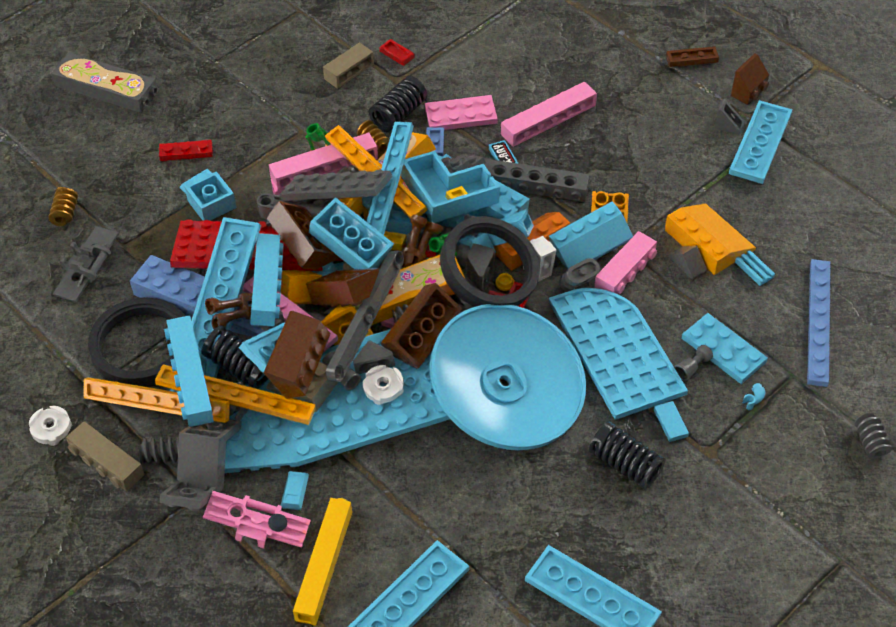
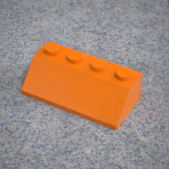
[493,212,570,271]

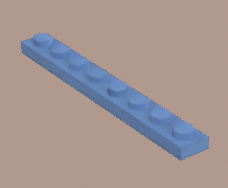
[807,259,830,387]

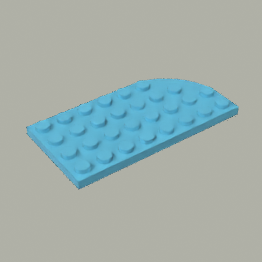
[549,288,688,420]

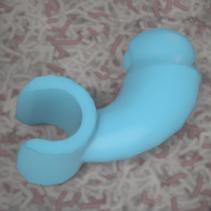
[742,383,765,410]

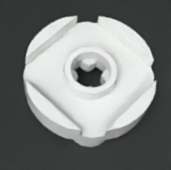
[363,365,404,405]
[29,406,72,446]

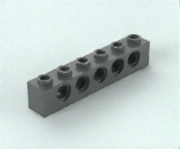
[484,158,590,202]

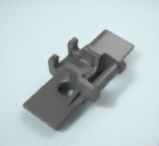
[53,226,119,303]

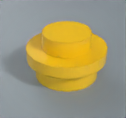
[496,273,514,291]

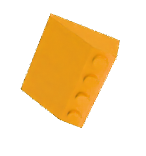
[665,203,756,275]

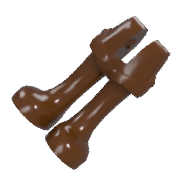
[402,215,444,268]
[205,292,253,330]

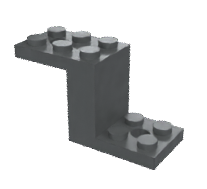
[160,419,242,511]

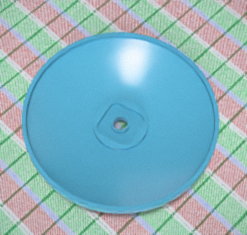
[430,304,586,450]

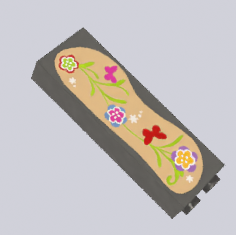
[51,53,158,113]

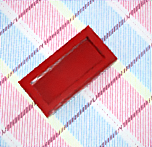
[379,39,415,66]

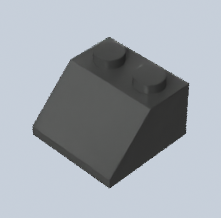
[465,243,495,293]

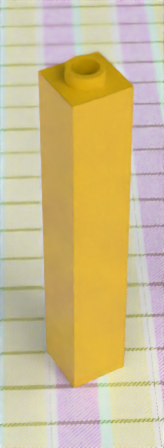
[293,498,352,626]

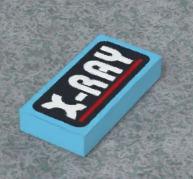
[489,140,518,163]

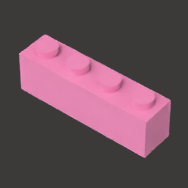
[594,231,657,294]

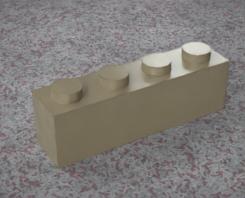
[66,421,145,492]

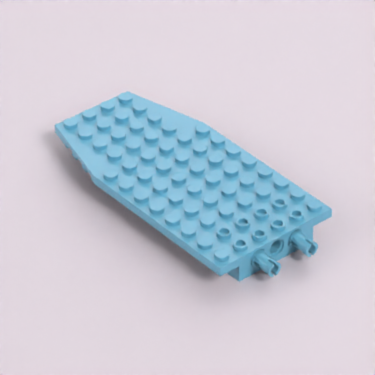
[225,329,450,473]

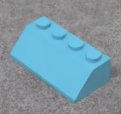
[309,197,394,269]
[549,201,633,270]

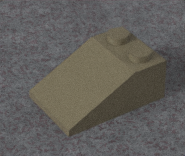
[266,362,338,412]

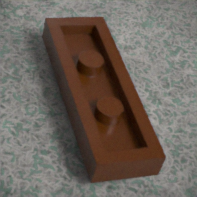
[666,46,719,67]

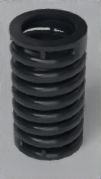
[368,76,427,133]
[201,325,268,389]
[589,421,666,490]

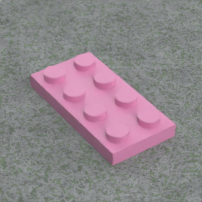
[424,95,497,130]

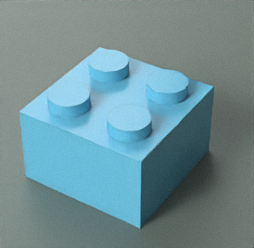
[184,172,236,221]

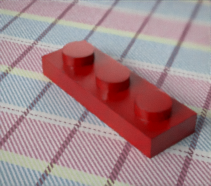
[159,140,213,161]

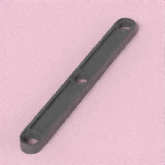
[326,251,404,382]

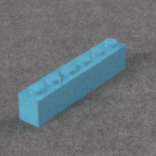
[250,233,283,326]
[164,316,214,427]

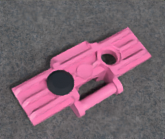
[203,491,310,548]

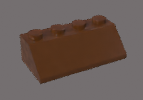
[267,201,340,270]
[306,268,379,307]
[380,283,462,369]
[264,311,331,399]

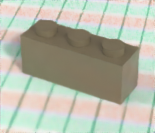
[323,42,374,89]

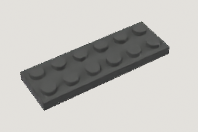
[280,169,392,201]

